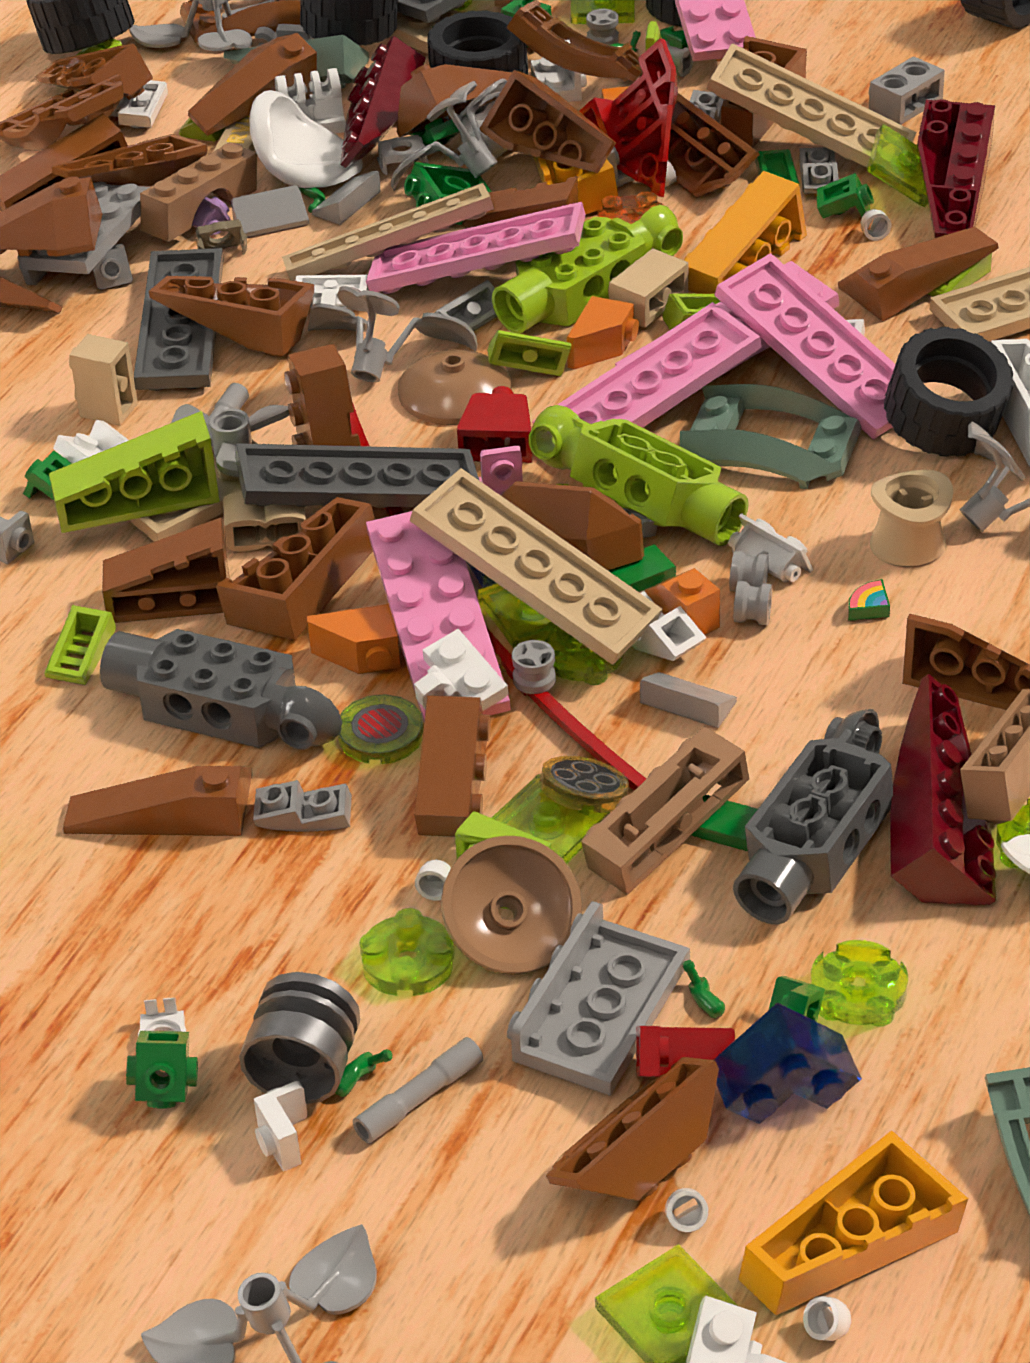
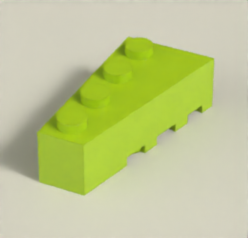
[49,411,220,533]

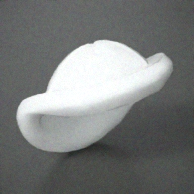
[249,90,363,188]

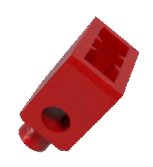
[457,386,533,463]

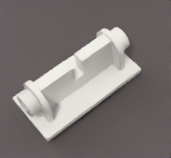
[728,514,813,582]

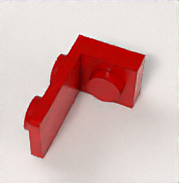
[636,1026,735,1078]

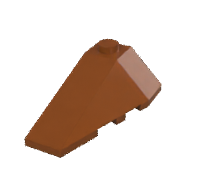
[396,64,512,138]
[480,70,616,173]
[0,177,103,256]
[838,227,999,322]
[149,276,315,356]

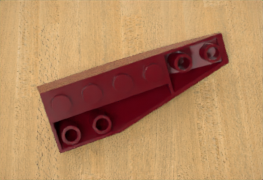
[340,36,426,168]
[917,99,995,238]
[890,674,996,905]

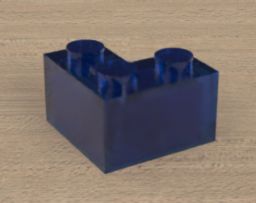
[713,1003,862,1124]

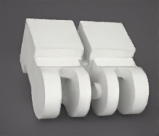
[275,68,346,134]

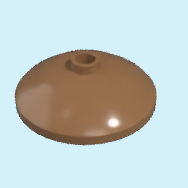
[398,350,511,425]
[441,836,582,975]

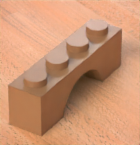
[140,142,257,242]

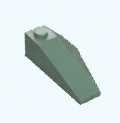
[224,35,369,89]

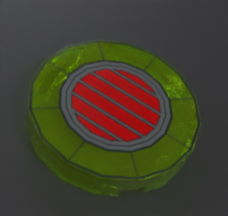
[338,694,423,764]

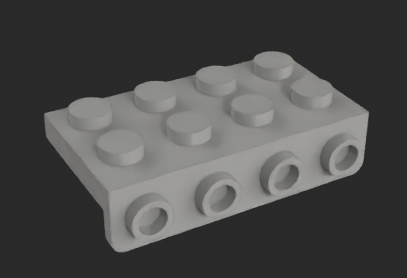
[17,182,150,285]
[507,901,690,1096]

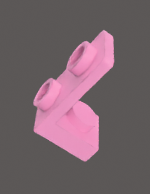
[478,446,523,495]

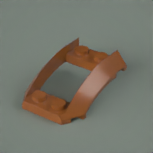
[180,0,301,51]
[506,0,643,82]
[0,74,124,151]

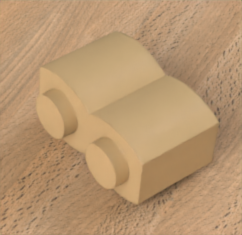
[223,491,306,552]

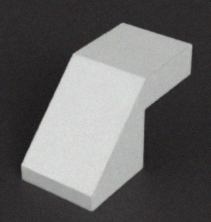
[632,591,707,661]

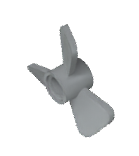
[171,404,289,477]

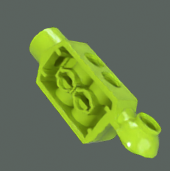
[492,205,683,334]
[529,405,749,546]

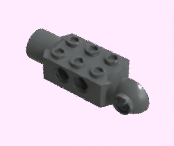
[100,629,342,750]
[733,709,893,924]

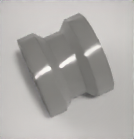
[586,9,619,45]
[729,550,769,592]
[733,581,772,625]
[512,640,556,694]

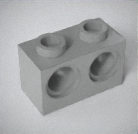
[868,56,945,125]

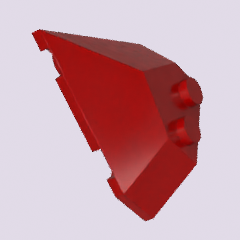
[579,38,678,197]

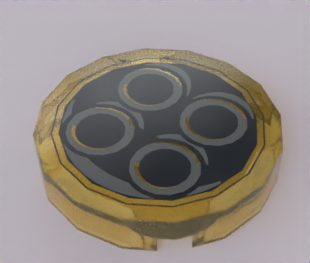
[539,756,629,813]

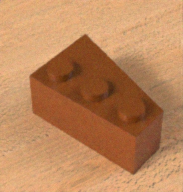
[102,517,230,623]
[414,695,491,837]

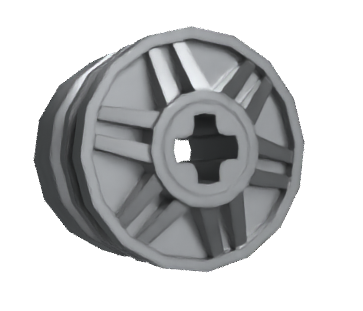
[239,972,361,1104]

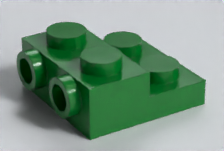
[404,162,492,225]

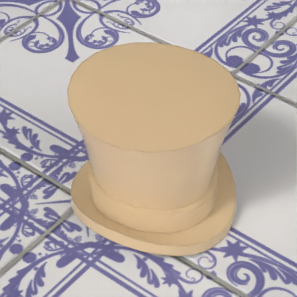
[870,470,953,567]

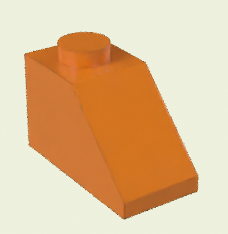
[567,296,639,369]
[645,568,720,635]
[306,604,400,674]

